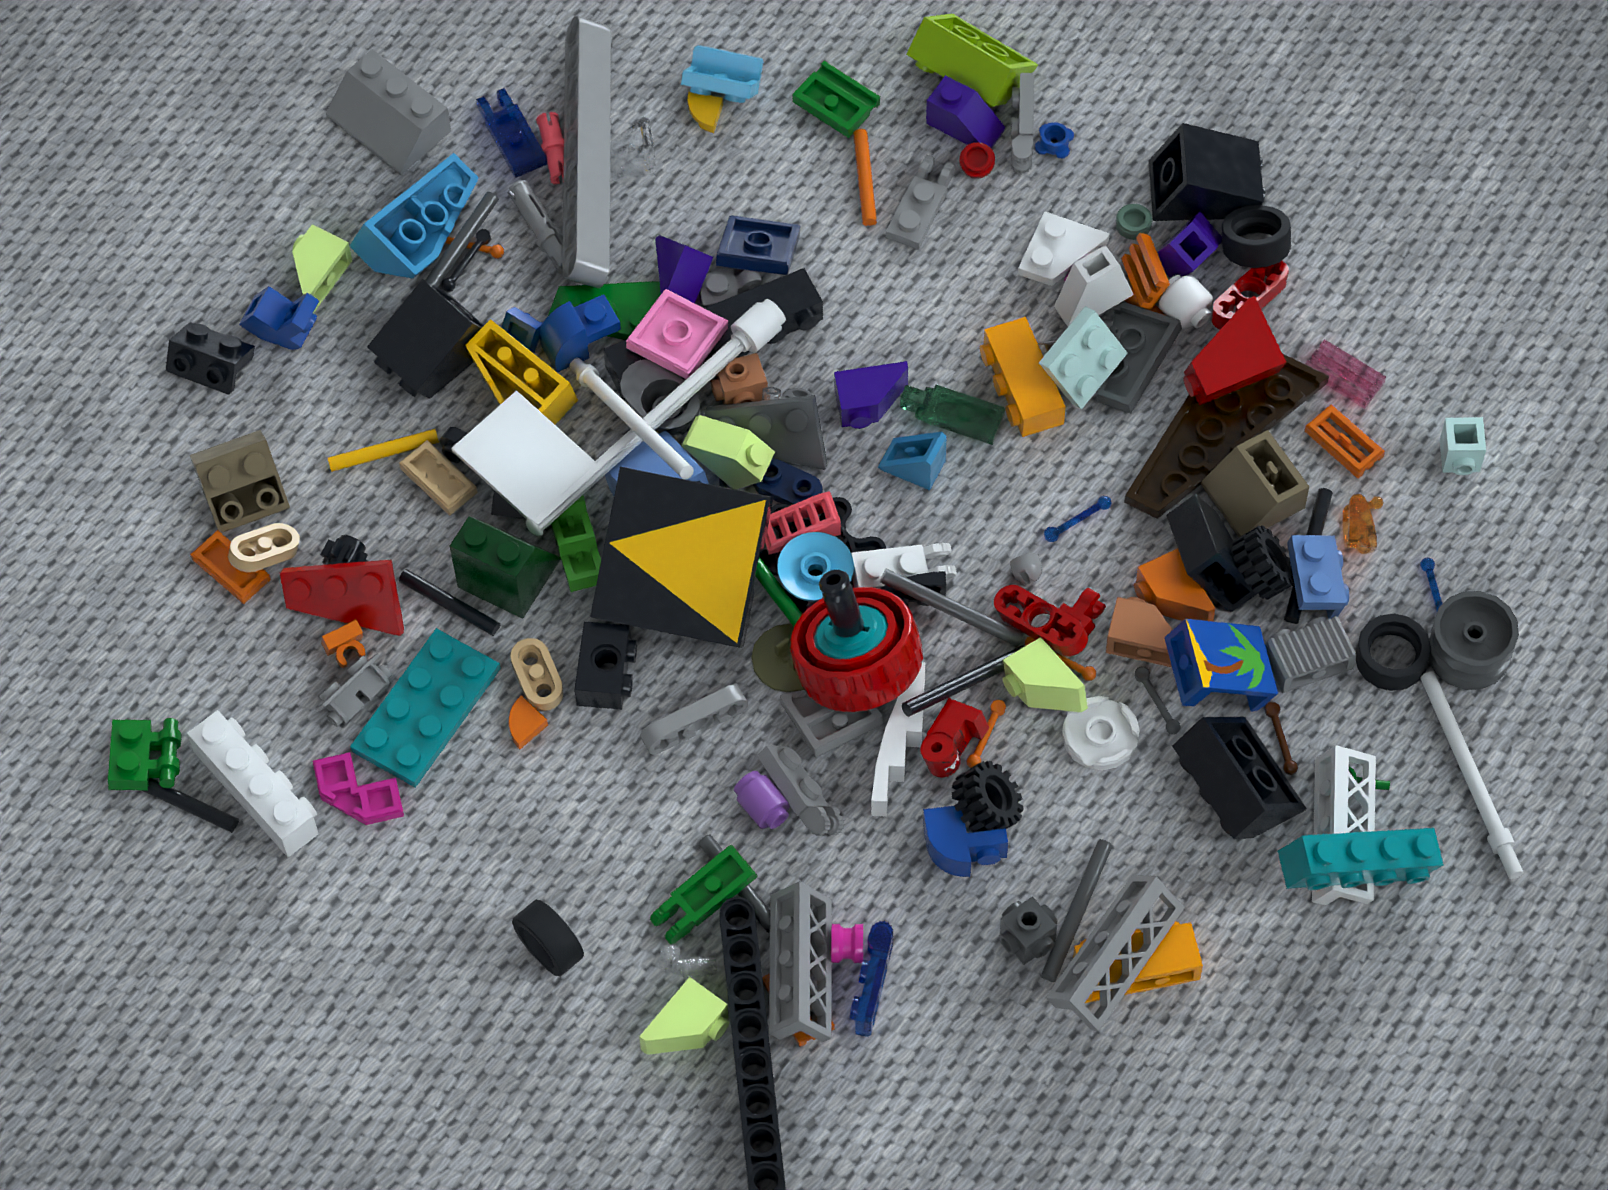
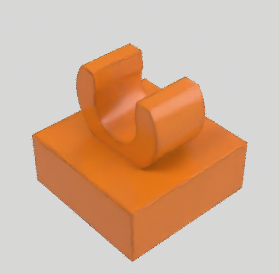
[321,620,365,668]

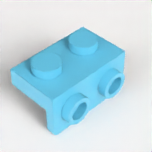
[681,45,764,103]

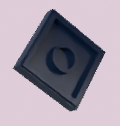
[716,215,800,275]

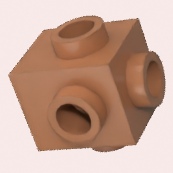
[710,353,769,405]

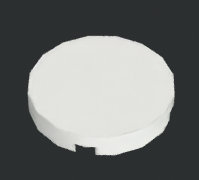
[1062,696,1140,770]

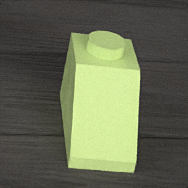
[292,224,353,313]
[681,415,775,489]
[1002,637,1088,712]
[639,977,729,1055]

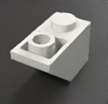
[1054,245,1134,328]

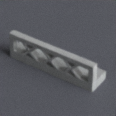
[1046,875,1185,1031]
[769,881,832,1042]

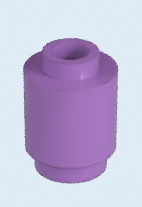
[734,771,790,829]

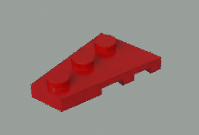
[279,559,404,636]

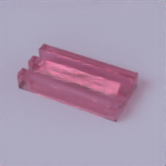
[1305,339,1386,409]

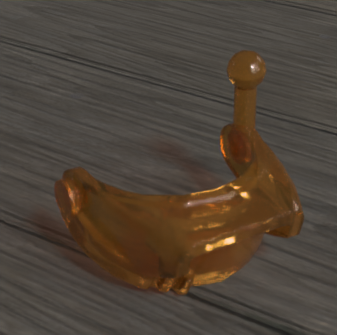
[1342,494,1384,554]

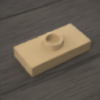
[399,440,478,516]

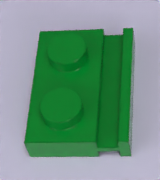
[792,61,880,138]

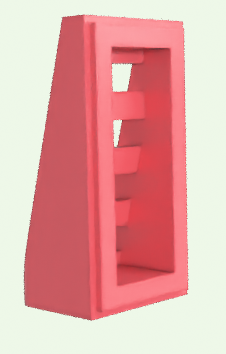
[765,491,841,555]

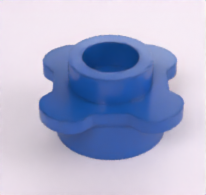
[1035,122,1074,159]

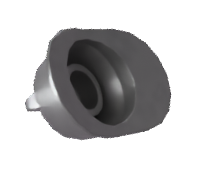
[620,359,700,434]

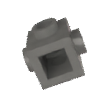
[999,896,1058,965]

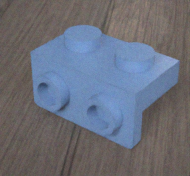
[1287,535,1349,619]

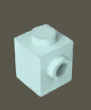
[1440,417,1486,475]

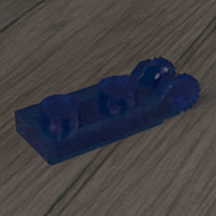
[476,88,548,178]
[849,920,894,1037]

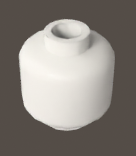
[1159,274,1213,329]

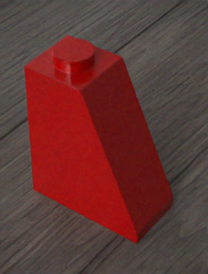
[1183,296,1286,405]

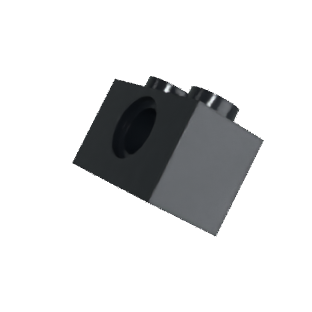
[574,621,637,710]

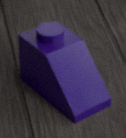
[926,75,1005,149]
[834,361,908,429]

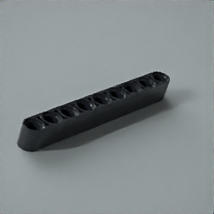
[719,897,786,1190]

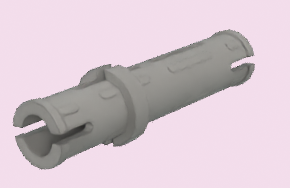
[507,180,563,274]

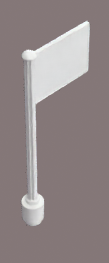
[452,299,786,536]

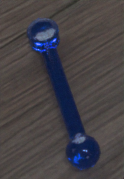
[1044,495,1112,542]
[1420,557,1443,612]

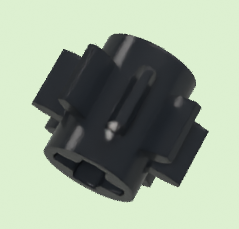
[320,535,368,565]

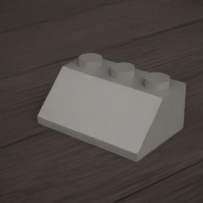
[326,49,451,175]

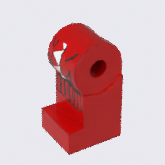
[920,698,989,778]

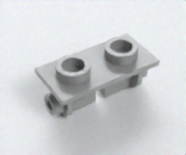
[316,653,392,727]

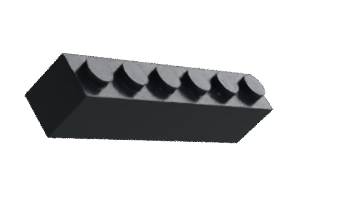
[603,268,823,400]

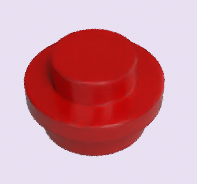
[959,142,995,178]

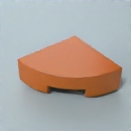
[509,695,548,750]

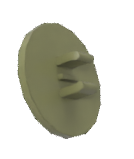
[751,623,804,693]

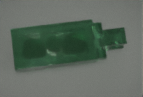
[900,384,1006,445]

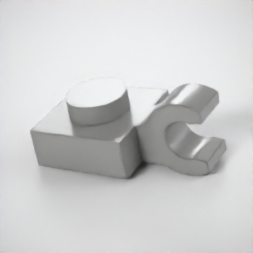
[700,268,762,308]

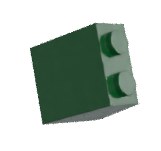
[449,516,561,619]

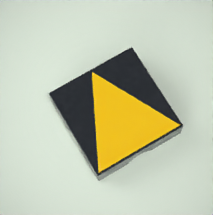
[590,467,774,648]

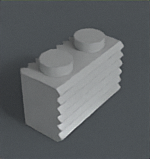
[1266,616,1357,693]

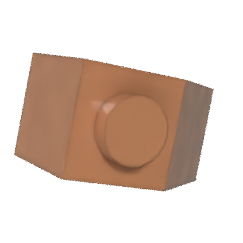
[1106,597,1173,667]

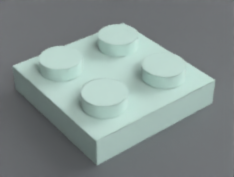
[1039,306,1128,409]

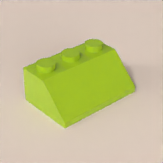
[906,13,1038,108]

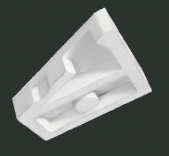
[1018,211,1110,286]

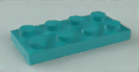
[350,628,501,788]

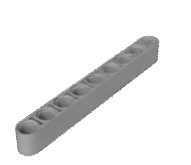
[562,16,611,288]

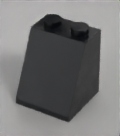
[1148,123,1265,221]
[367,279,484,399]

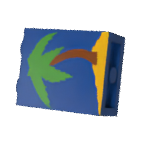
[1164,619,1278,712]

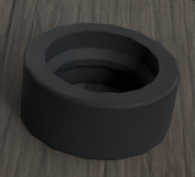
[1222,205,1291,268]
[1356,613,1431,691]
[512,899,584,977]

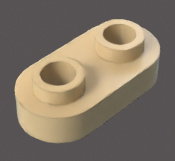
[228,523,300,572]
[511,638,563,711]

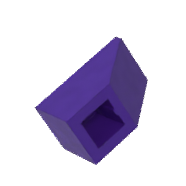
[1157,211,1222,279]

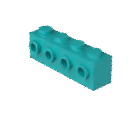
[1278,828,1444,891]

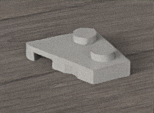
[780,693,884,758]

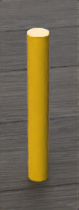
[327,429,439,472]

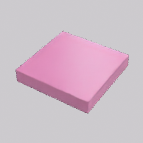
[626,289,728,379]

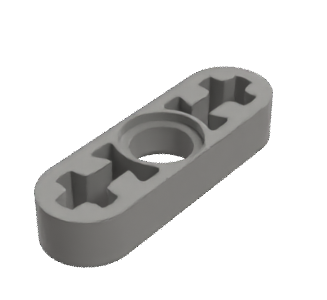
[640,685,748,755]

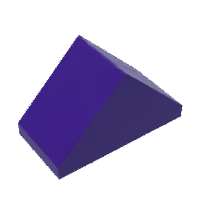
[655,235,713,303]

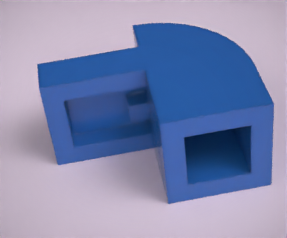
[239,286,319,350]
[539,294,621,373]
[923,806,1008,877]

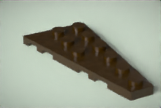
[1124,353,1329,519]

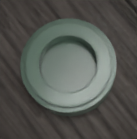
[1116,204,1152,240]

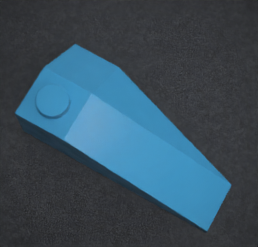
[349,153,479,279]

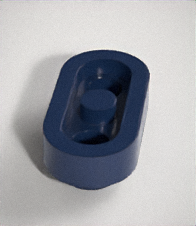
[753,458,823,506]

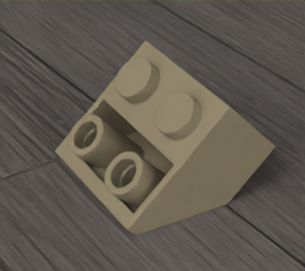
[190,430,290,533]
[1201,430,1310,537]

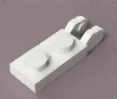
[851,543,957,589]

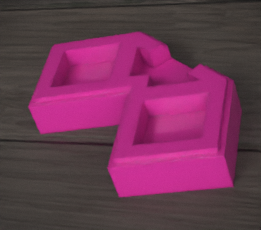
[312,752,404,825]

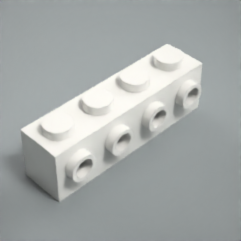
[187,710,319,858]

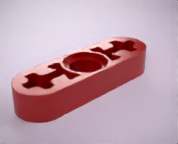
[1211,261,1289,330]
[994,585,1088,656]

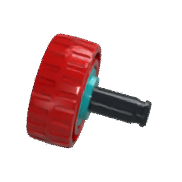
[790,570,923,712]

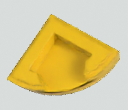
[687,91,723,133]

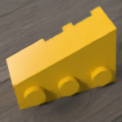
[465,319,578,425]

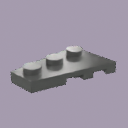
[1096,301,1182,414]
[704,395,827,470]

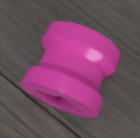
[831,924,863,963]

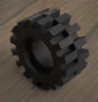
[1231,525,1294,600]
[952,761,1023,832]

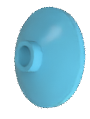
[777,532,854,602]

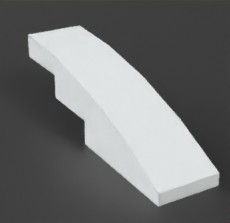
[871,662,925,817]

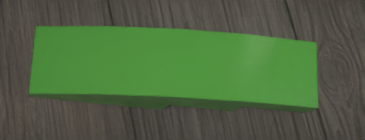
[551,495,601,592]

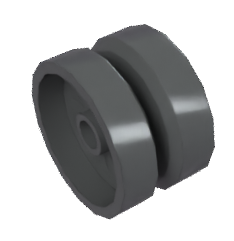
[1429,591,1519,690]

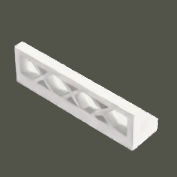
[1312,745,1376,905]

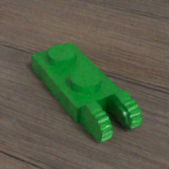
[649,844,758,945]

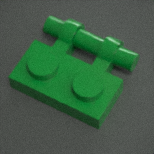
[108,718,182,790]

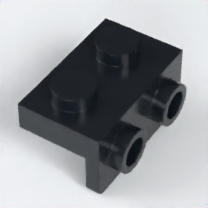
[166,322,255,395]

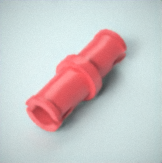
[536,112,564,185]

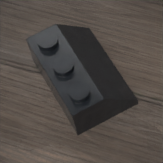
[1172,717,1307,839]

